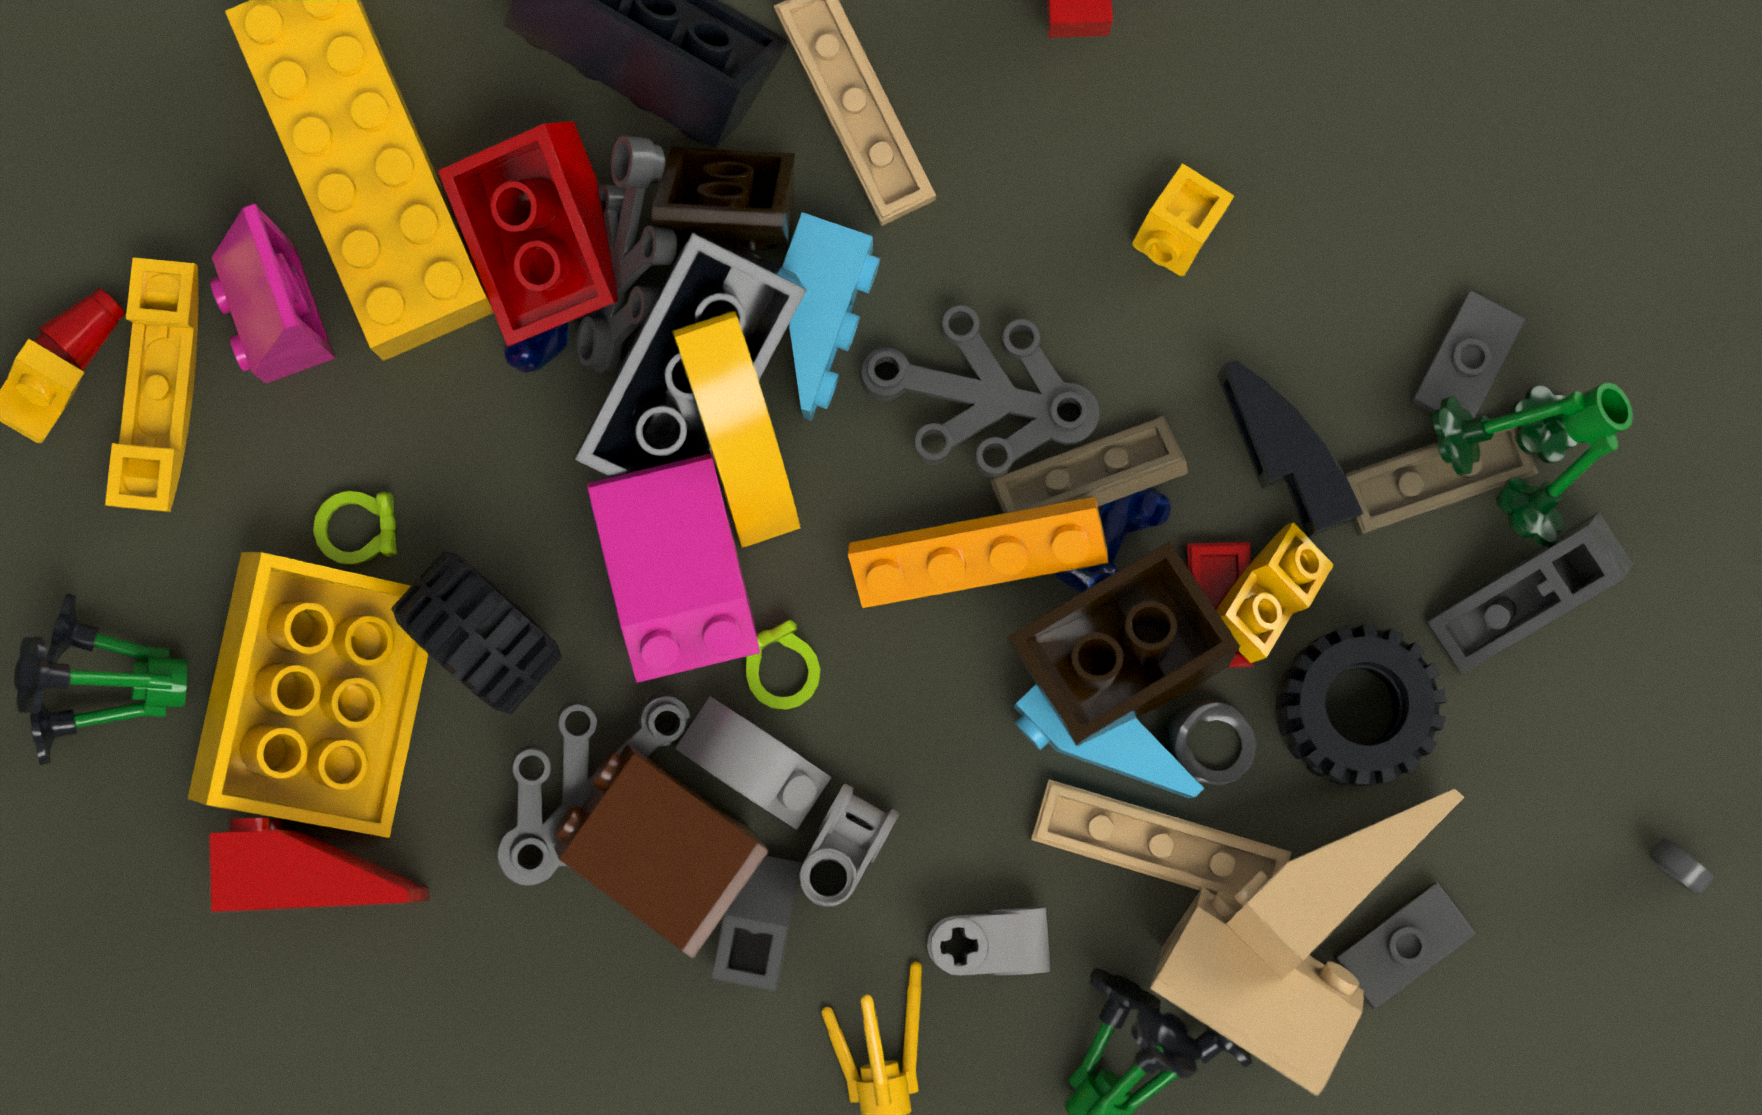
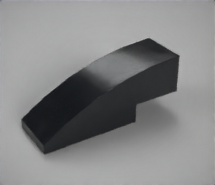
[1217,360,1364,538]

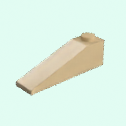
[1226,789,1464,980]

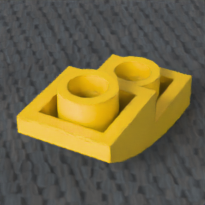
[1216,522,1334,663]

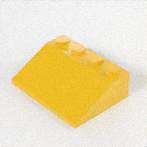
[187,552,428,838]

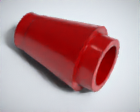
[34,288,125,371]

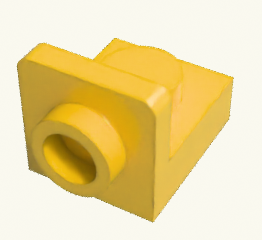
[1132,163,1234,276]
[0,339,85,443]

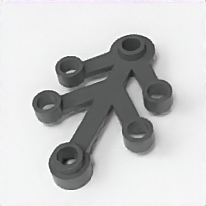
[577,136,677,374]
[861,305,1099,478]
[497,693,691,886]

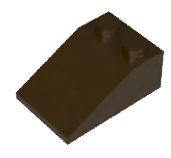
[652,147,795,250]
[1007,541,1240,746]

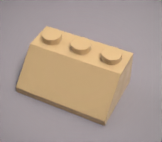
[1150,887,1364,1096]

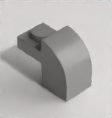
[675,696,832,830]

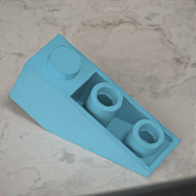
[782,212,880,421]

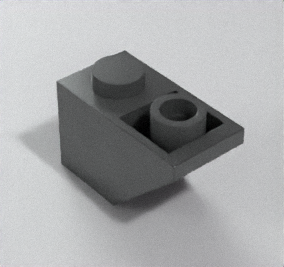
[711,856,802,991]

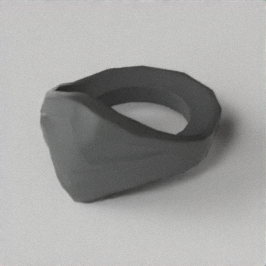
[1167,700,1257,786]

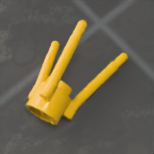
[821,961,922,1115]

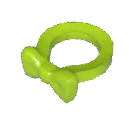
[313,491,398,566]
[741,619,821,710]

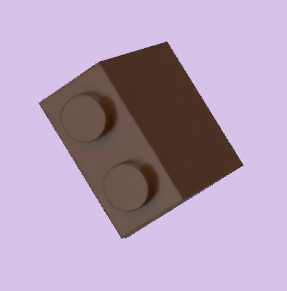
[553,744,769,958]

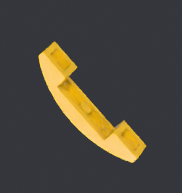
[105,257,199,512]
[673,311,800,548]

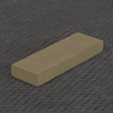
[990,416,1188,514]
[1345,427,1538,536]

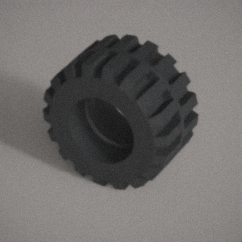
[391,551,563,714]
[1276,624,1446,786]

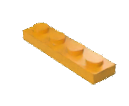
[848,496,1108,608]

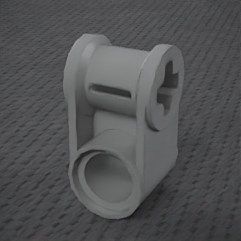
[800,783,900,908]
[927,907,1051,976]

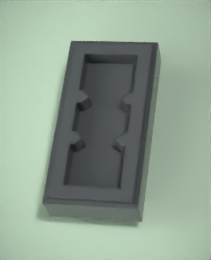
[1410,290,1525,418]
[1334,882,1476,1009]

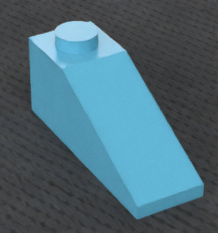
[1013,685,1204,798]

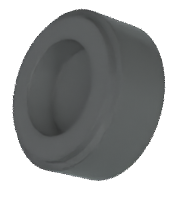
[1650,838,1715,896]

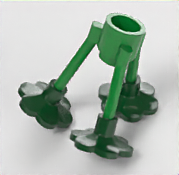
[1432,382,1633,547]

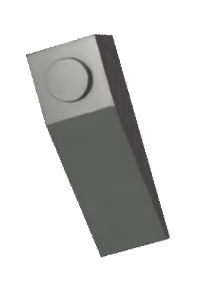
[1428,512,1633,674]

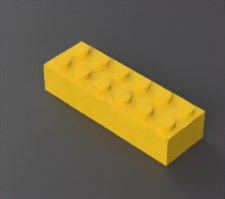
[225,0,494,361]

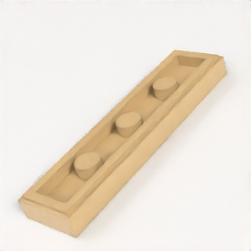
[773,0,936,226]
[1031,779,1291,897]

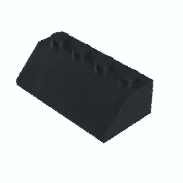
[504,0,789,149]
[574,231,807,477]

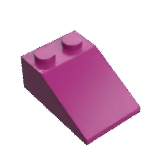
[210,204,336,383]
[587,453,760,683]

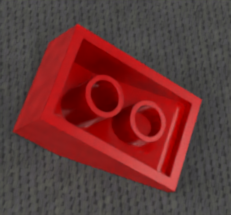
[437,121,619,347]
[210,818,429,912]

